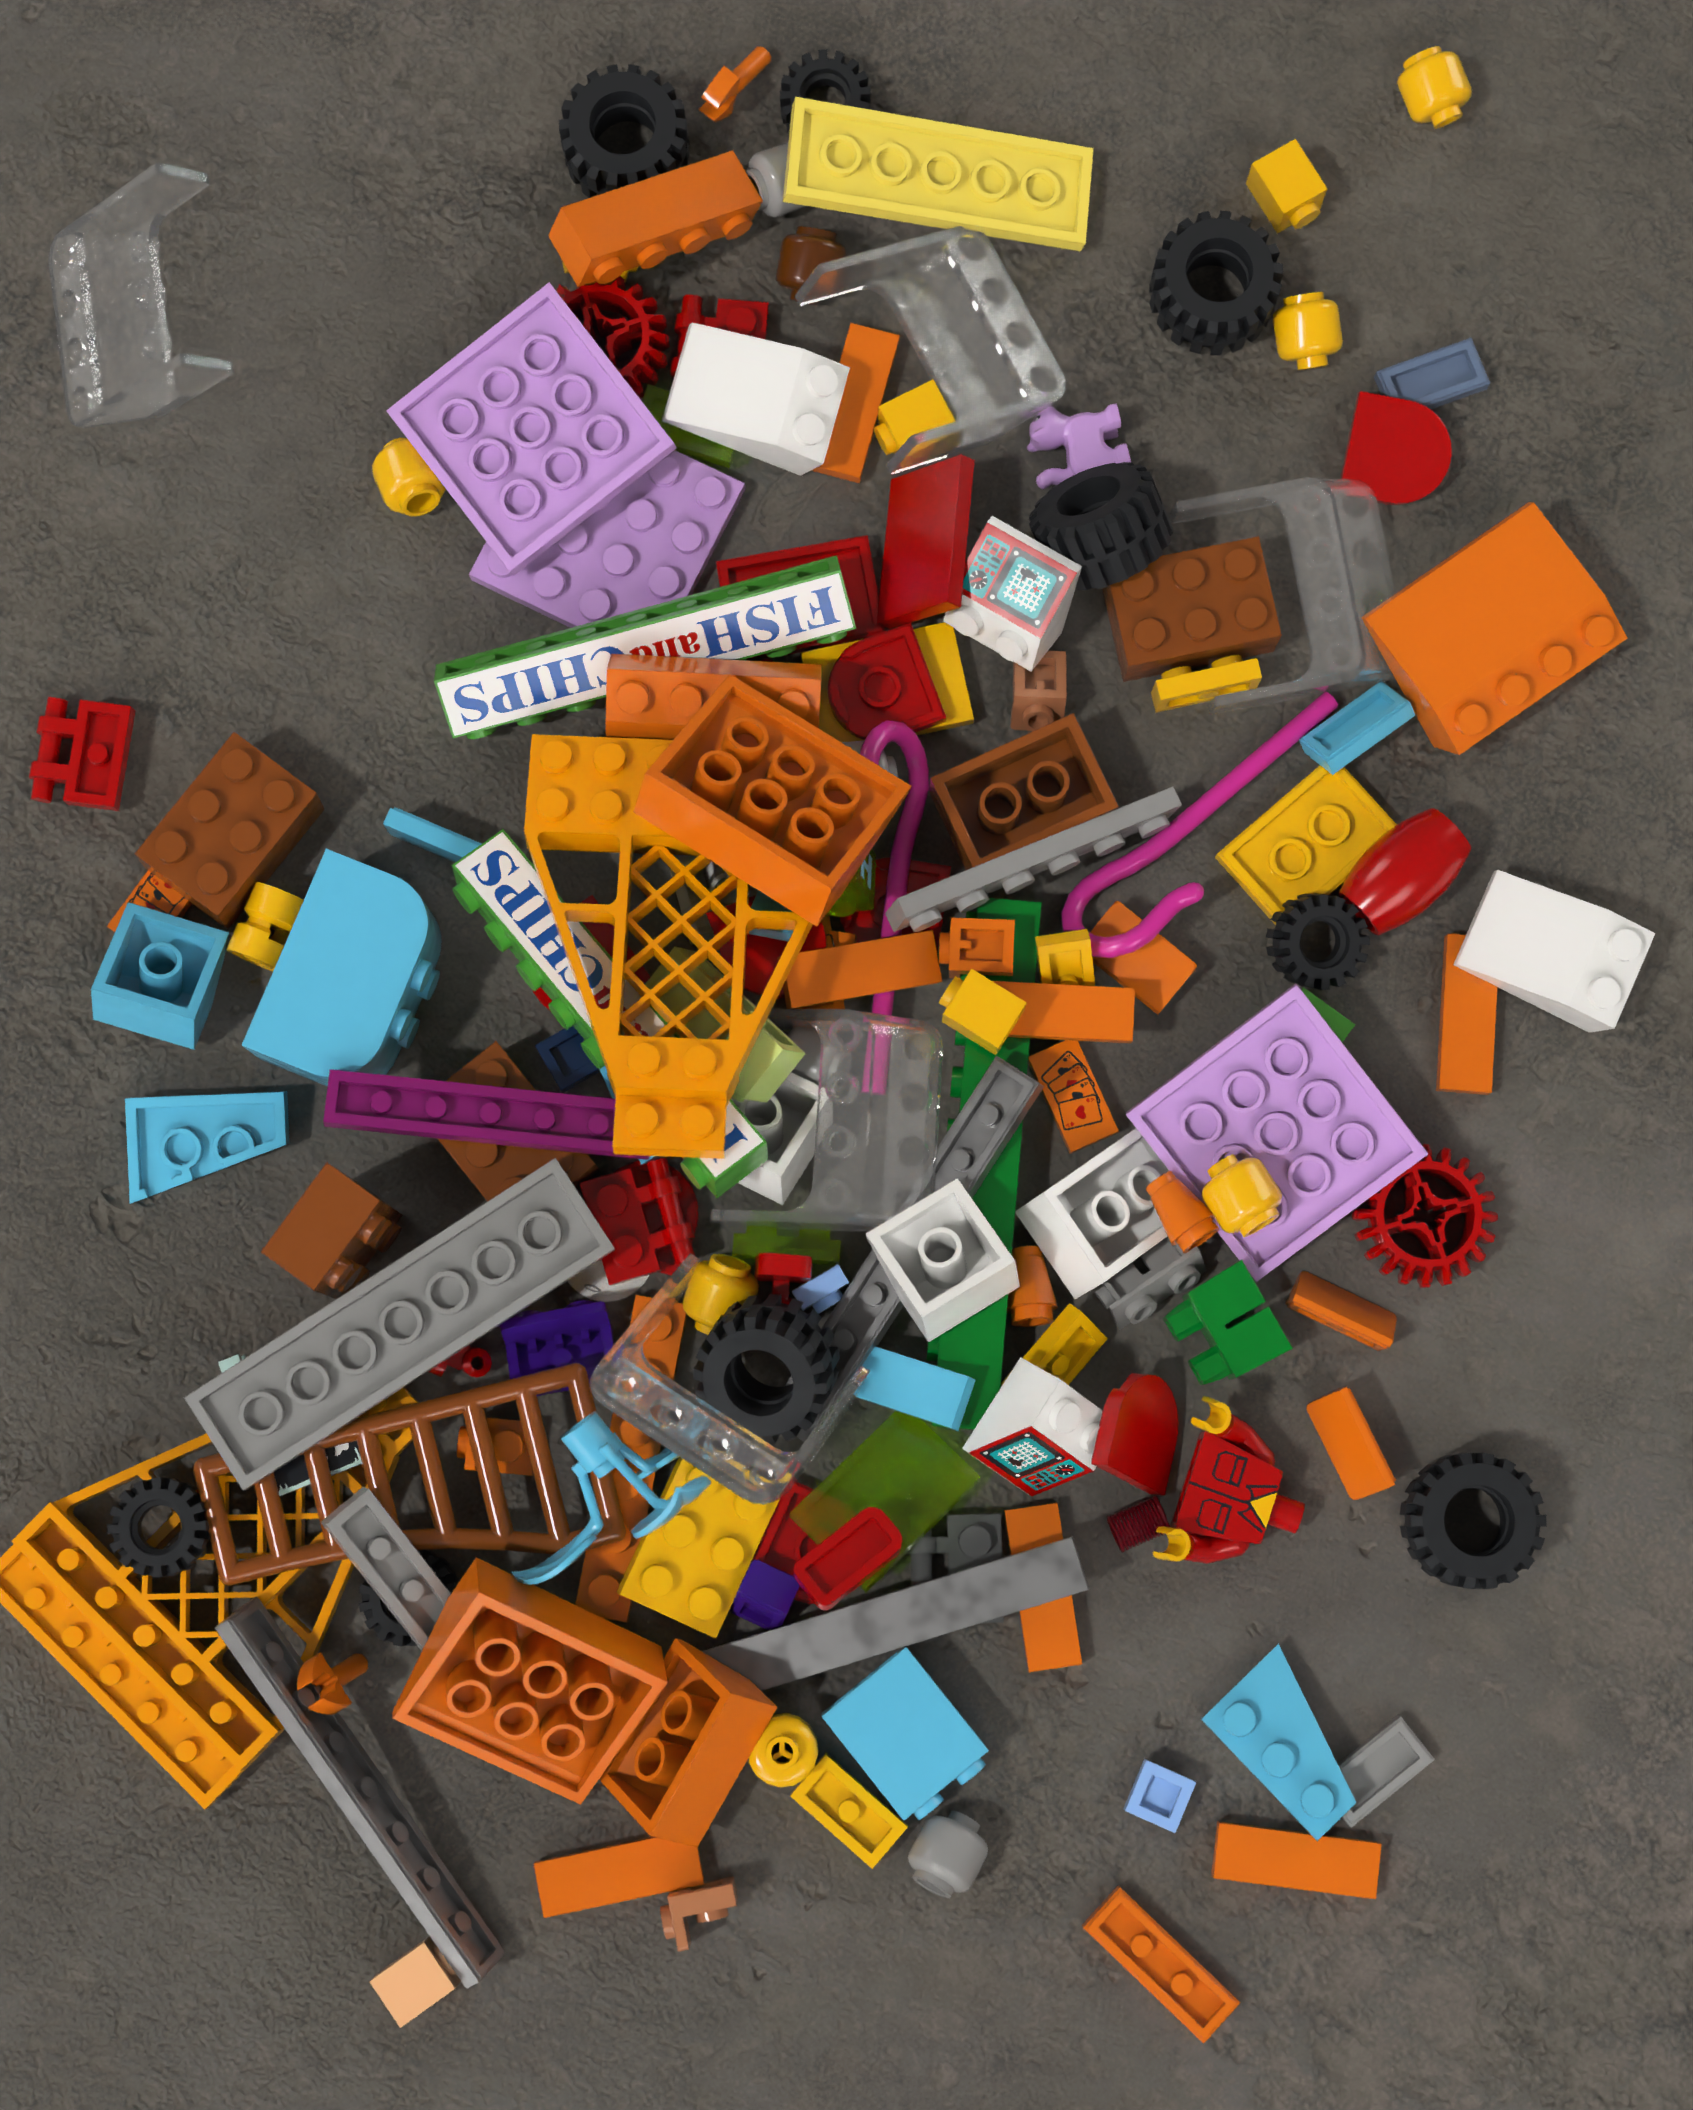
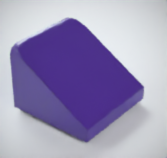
[730,1560,800,1631]

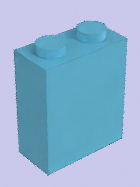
[821,1646,989,1821]

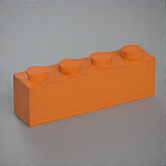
[548,150,763,287]

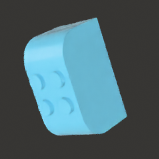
[242,849,441,1087]

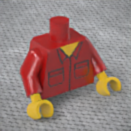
[1153,1396,1305,1564]

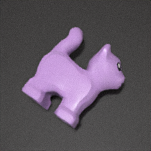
[1027,403,1131,489]

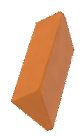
[1090,901,1197,1015]
[1285,1271,1397,1351]
[1306,1387,1396,1500]

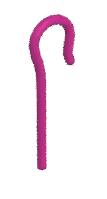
[1061,692,1338,958]
[860,720,929,1096]

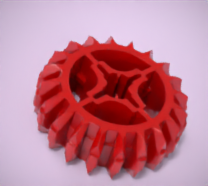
[557,275,670,400]
[1352,1144,1498,1288]

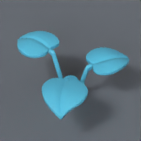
[511,1408,712,1585]

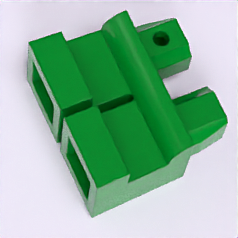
[1163,1260,1293,1385]

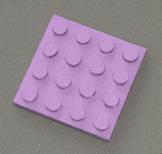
[386,282,677,576]
[469,450,745,628]
[1126,983,1428,1282]

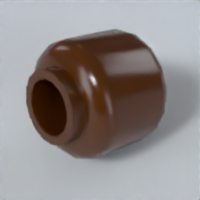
[776,226,846,306]

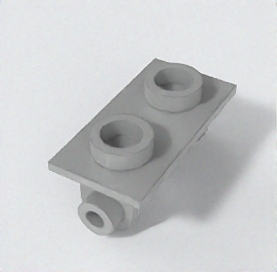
[1095,1236,1206,1330]

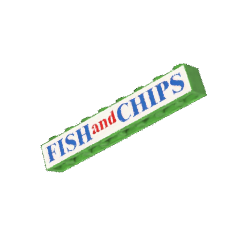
[434,555,856,739]
[452,829,768,1198]

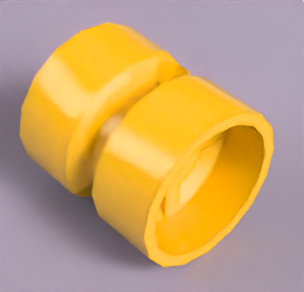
[226,882,304,972]

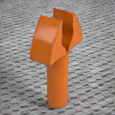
[699,46,771,122]
[297,1652,368,1715]

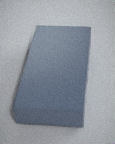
[1374,338,1490,409]

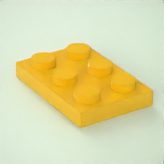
[616,1447,784,1639]

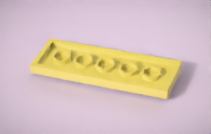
[783,97,1093,251]

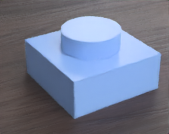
[792,1264,849,1314]
[1123,1758,1196,1833]

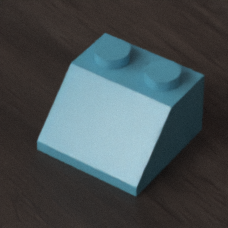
[91,902,229,1050]

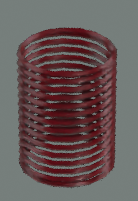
[1107,1496,1170,1552]

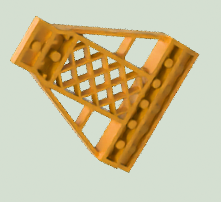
[524,734,851,1159]
[0,1388,419,1809]

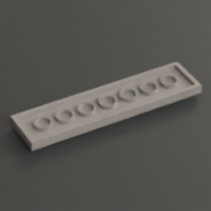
[184,1158,615,1490]

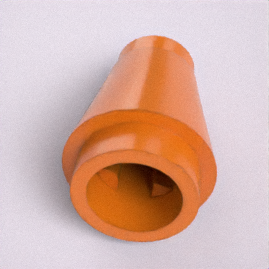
[1145,1171,1219,1254]
[1007,1246,1058,1327]

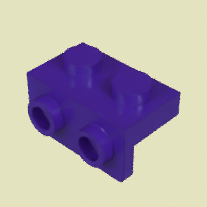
[500,1300,620,1396]

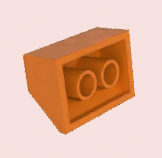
[599,1638,778,1848]

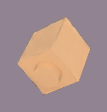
[369,1936,461,2028]

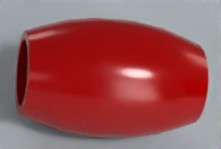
[1338,808,1472,936]

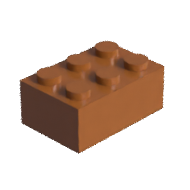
[1102,536,1282,682]
[929,713,1119,870]
[135,732,325,930]
[437,1041,600,1202]
[261,1163,403,1299]

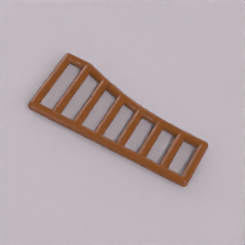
[193,1363,626,1586]

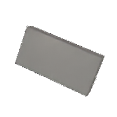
[1338,1715,1435,1828]

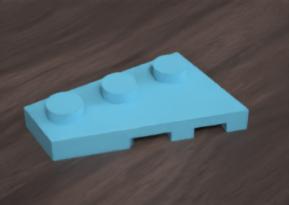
[125,1091,290,1204]
[1201,1644,1357,1841]

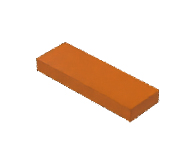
[811,323,900,483]
[777,930,942,1010]
[1436,934,1497,1095]
[993,981,1135,1044]
[1004,1503,1082,1672]
[1211,1821,1382,1899]
[533,1837,705,1918]
[1082,1885,1240,2044]

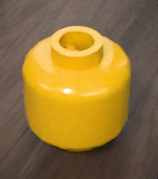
[1397,46,1472,129]
[1273,292,1343,370]
[372,438,446,516]
[1202,1154,1282,1238]
[683,1254,759,1335]
[748,1713,818,1788]

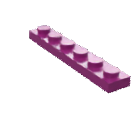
[323,1069,649,1160]

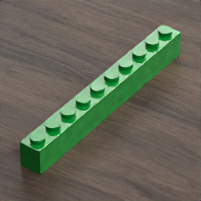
[926,898,1042,1431]

